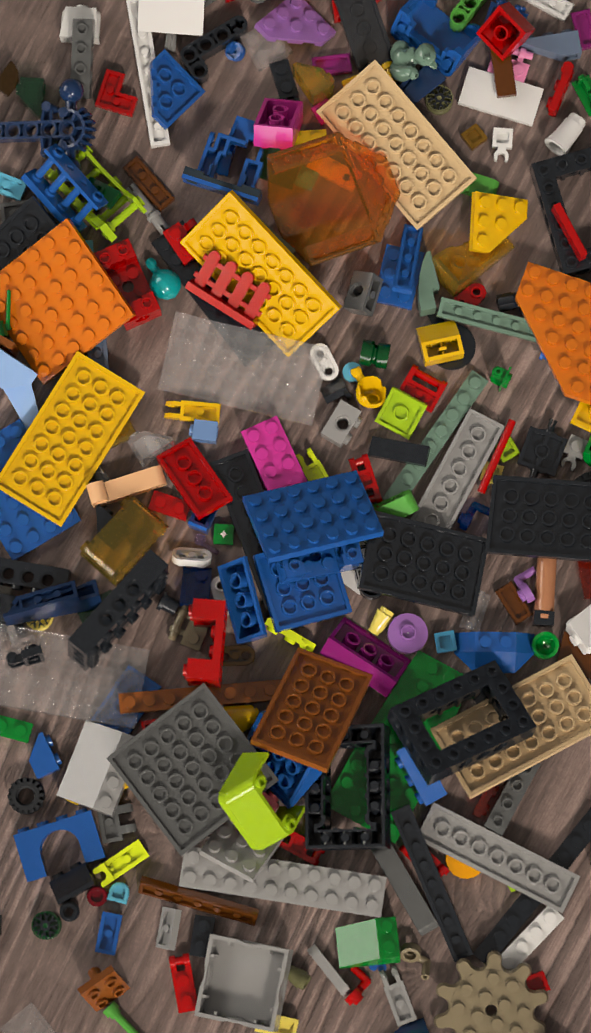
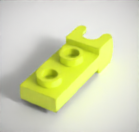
[92,839,150,888]

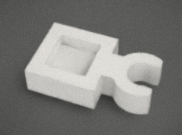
[492,127,513,163]

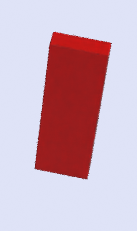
[551,203,588,262]

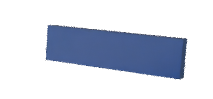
[392,224,423,295]

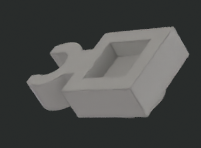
[560,434,588,472]

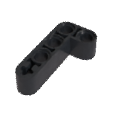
[180,16,248,84]

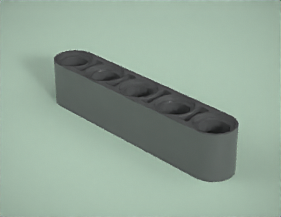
[371,844,439,937]

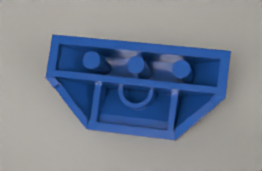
[454,632,534,673]

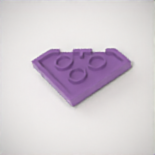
[254,0,336,46]

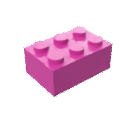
[254,98,303,151]

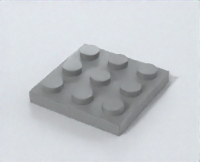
[200,819,284,883]

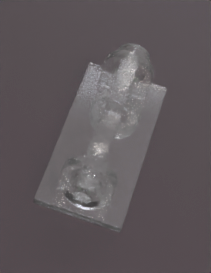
[459,590,491,632]

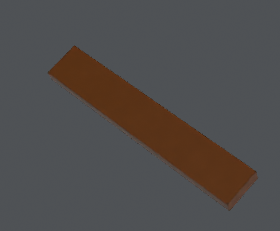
[138,876,259,926]

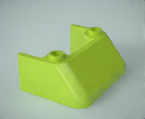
[218,752,305,850]

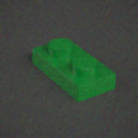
[0,715,34,744]

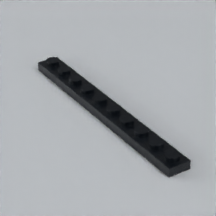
[473,807,591,964]

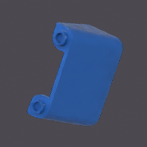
[391,0,481,77]

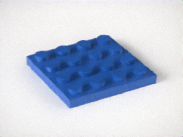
[253,552,352,633]

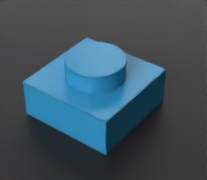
[434,630,457,654]

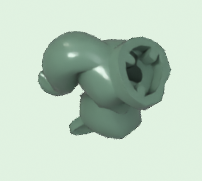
[389,40,437,82]

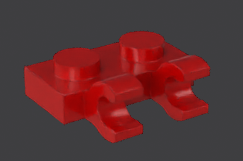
[162,218,197,266]

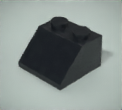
[49,861,98,904]

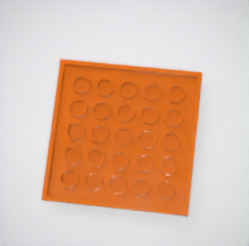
[0,218,136,385]

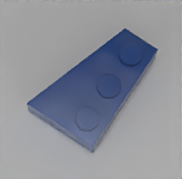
[394,747,447,807]

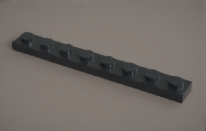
[390,804,473,962]

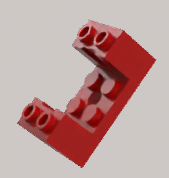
[94,238,162,331]
[183,598,228,688]

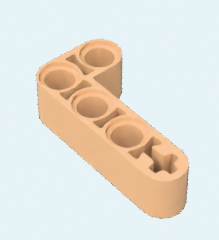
[86,465,167,508]

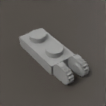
[379,966,417,1027]

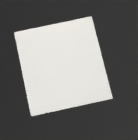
[138,0,204,36]

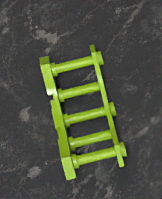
[45,145,147,242]

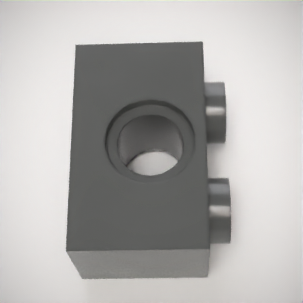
[343,270,383,317]

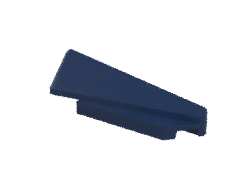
[397,66,446,104]

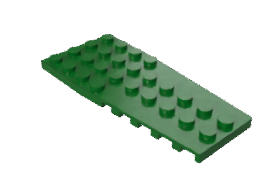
[331,651,463,844]

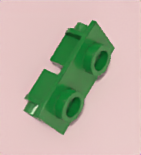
[571,74,591,117]
[490,366,513,392]

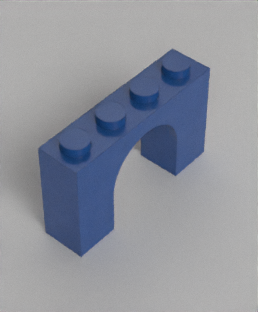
[13,808,107,882]

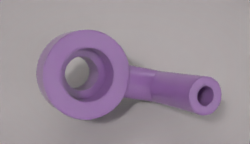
[514,566,536,604]

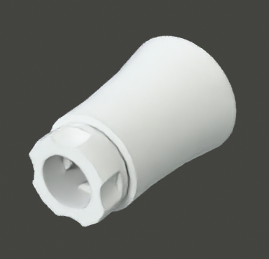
[545,113,586,156]

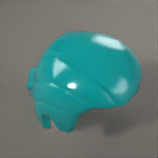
[145,258,181,300]

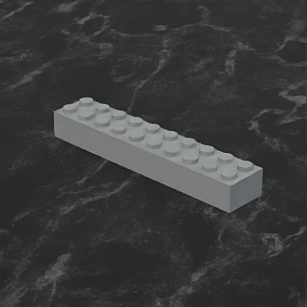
[179,847,387,918]

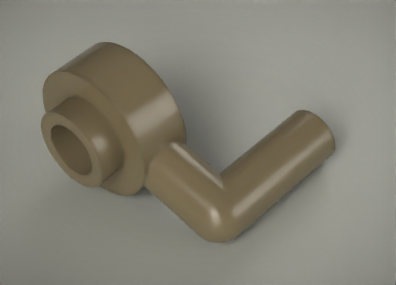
[400,942,431,980]

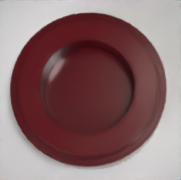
[87,886,108,907]

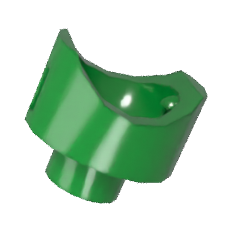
[531,631,559,660]

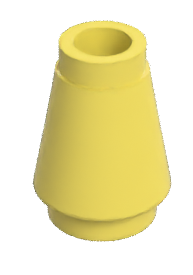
[368,605,395,636]

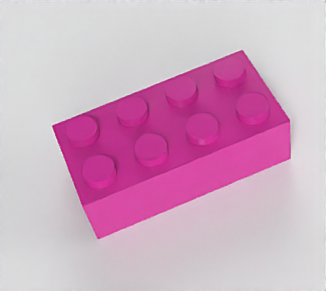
[241,416,307,491]

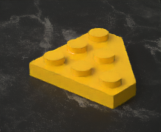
[469,191,528,253]

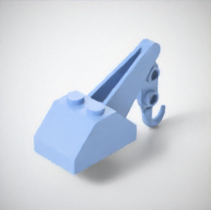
[0,348,39,430]

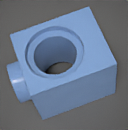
[189,419,219,445]

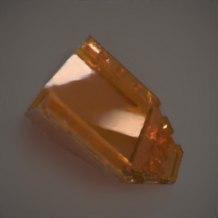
[267,132,401,266]

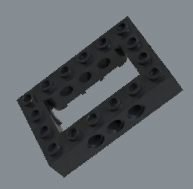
[529,147,591,277]
[68,549,169,671]
[387,660,537,786]
[305,724,391,851]

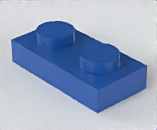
[95,911,123,956]

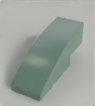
[417,251,440,317]

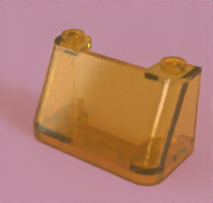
[79,496,169,587]

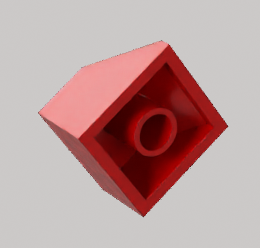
[476,2,536,61]

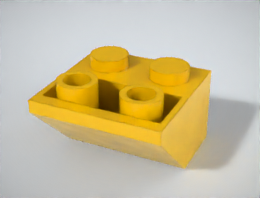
[416,321,464,367]

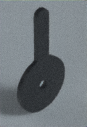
[417,297,476,370]

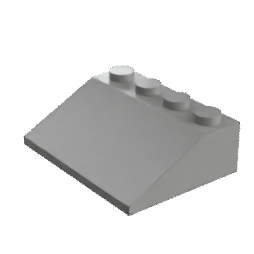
[56,720,134,817]

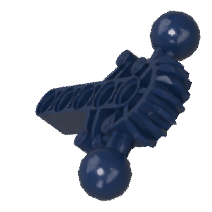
[0,78,97,182]

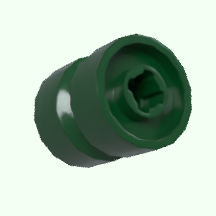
[359,339,391,369]

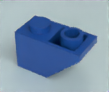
[29,732,62,780]

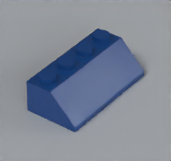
[217,556,267,644]

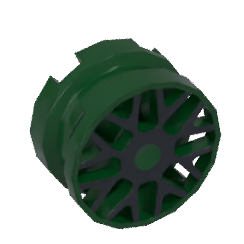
[31,911,62,940]

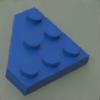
[150,49,206,130]

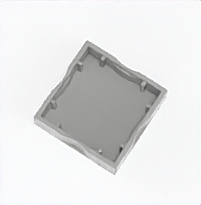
[194,934,294,1032]

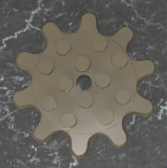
[434,950,549,1033]

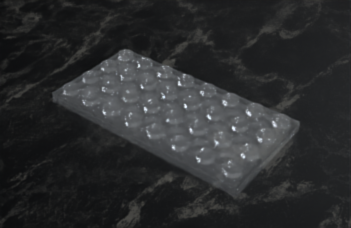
[158,312,330,426]
[0,624,150,729]

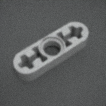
[307,944,352,997]

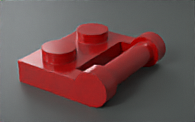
[400,364,448,413]

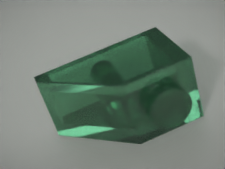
[16,77,46,120]

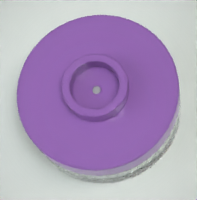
[386,613,428,655]

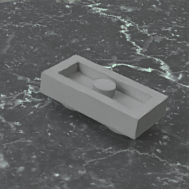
[155,907,182,951]

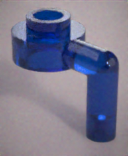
[457,501,490,531]

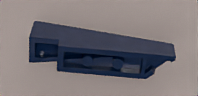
[3,579,102,626]

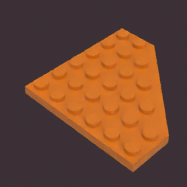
[515,262,591,405]

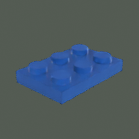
[377,244,425,310]

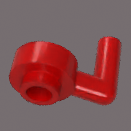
[344,967,371,1006]

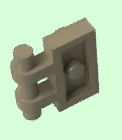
[167,602,209,652]

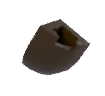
[0,61,19,97]

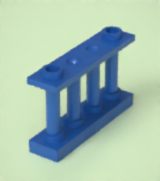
[21,144,108,233]

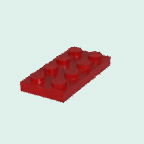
[156,437,233,520]

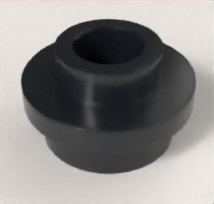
[59,901,80,922]

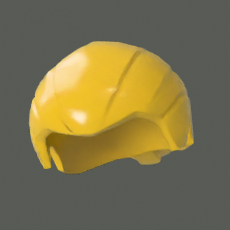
[350,366,386,408]

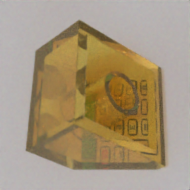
[293,62,335,107]

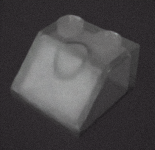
[127,431,175,468]

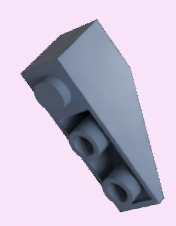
[519,29,582,62]

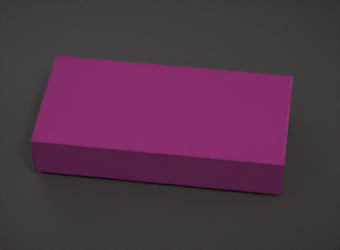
[570,8,591,51]
[311,53,352,78]

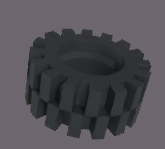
[7,777,45,814]

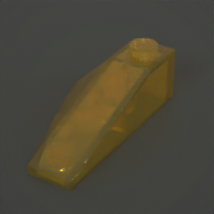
[432,237,515,297]

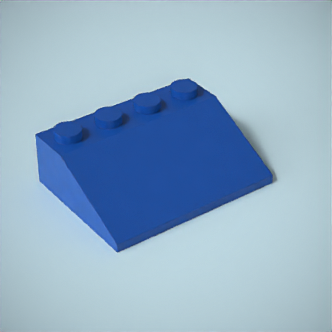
[246,710,322,810]

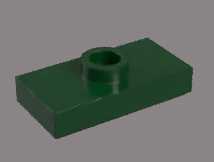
[81,177,122,210]

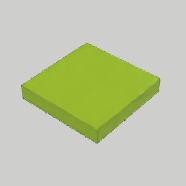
[375,386,428,440]

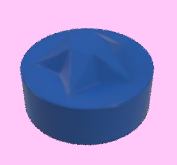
[225,41,245,62]

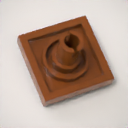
[78,965,130,1012]

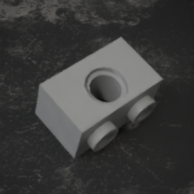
[321,400,363,448]

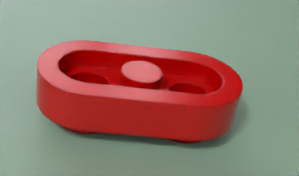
[453,283,486,306]

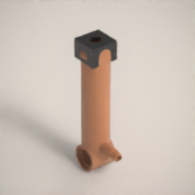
[532,558,557,627]

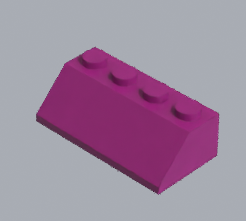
[320,617,411,697]

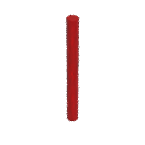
[477,419,516,494]

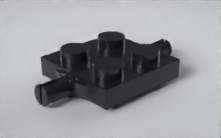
[517,419,568,478]

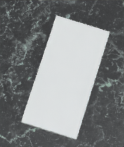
[458,67,544,127]

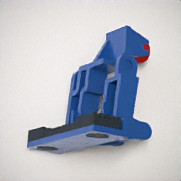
[182,116,265,206]

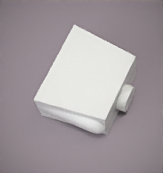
[59,5,101,44]
[565,604,591,655]

